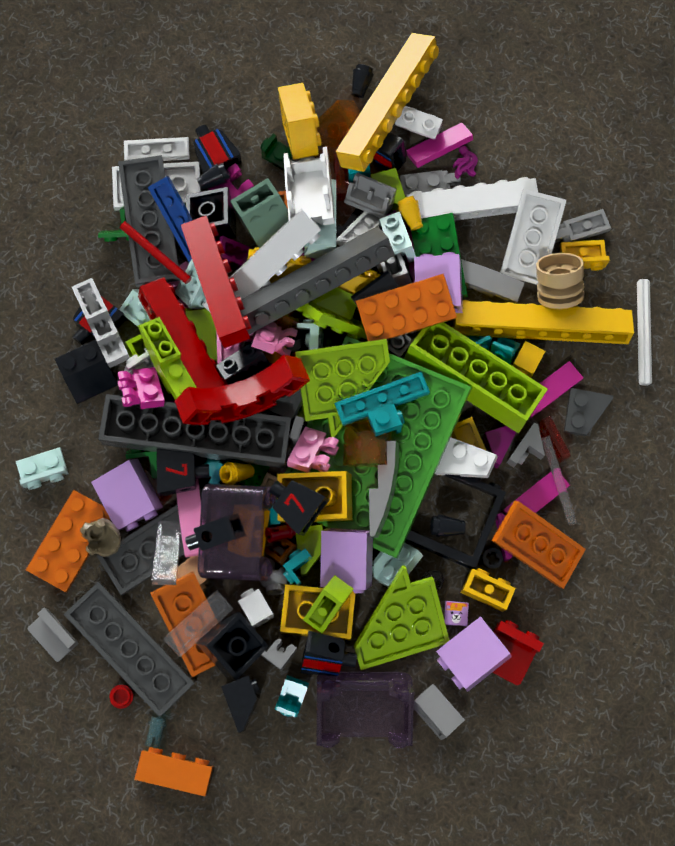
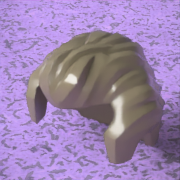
[80,518,121,557]

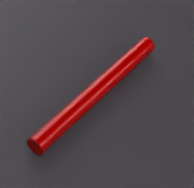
[120,221,192,284]

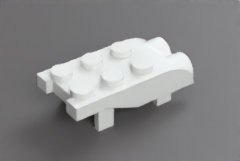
[284,147,335,225]

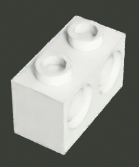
[238,588,274,629]

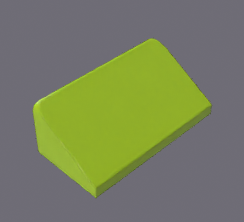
[310,287,357,320]

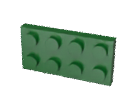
[411,213,468,298]

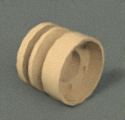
[536,253,584,309]

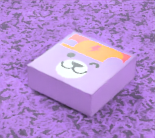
[444,601,469,627]

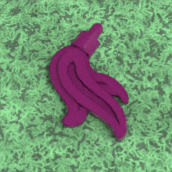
[453,145,478,179]

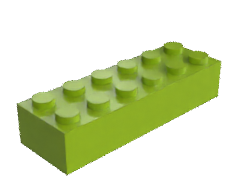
[404,322,548,434]

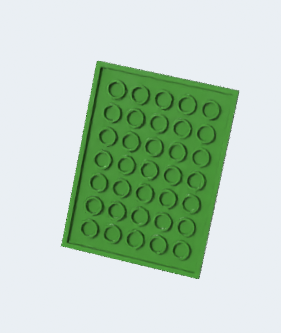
[273,336,472,559]

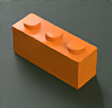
[134,747,214,796]

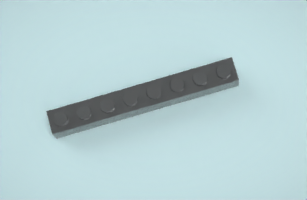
[241,226,395,335]

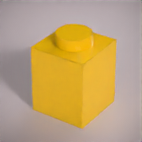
[512,341,545,378]

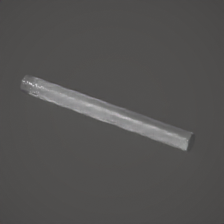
[541,436,577,526]

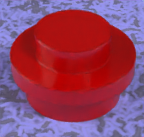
[109,685,134,709]

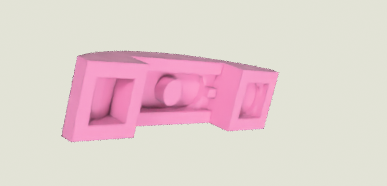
[177,478,209,557]

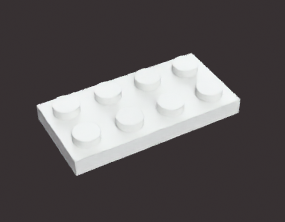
[112,162,201,211]
[500,189,566,285]

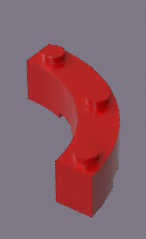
[175,355,310,425]

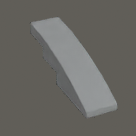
[461,259,524,304]
[72,278,130,368]
[369,441,399,538]

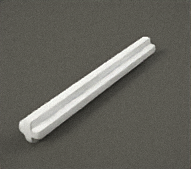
[637,279,652,386]

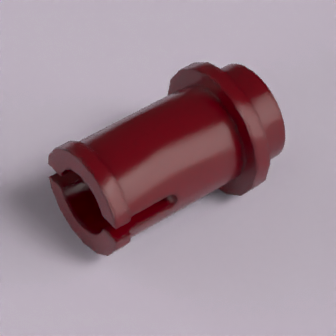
[265,522,296,543]

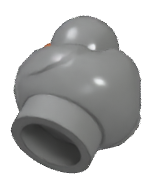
[258,558,289,595]

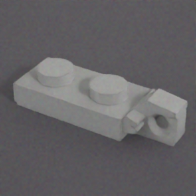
[399,170,461,197]
[555,209,611,243]

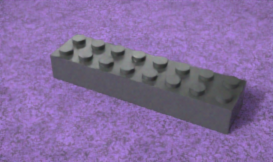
[98,394,291,468]

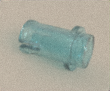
[145,716,167,748]

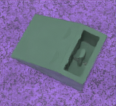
[230,178,288,248]

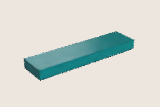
[334,371,430,426]

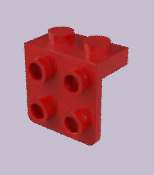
[492,620,544,685]

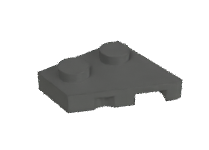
[564,388,613,436]

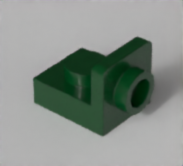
[260,133,292,171]

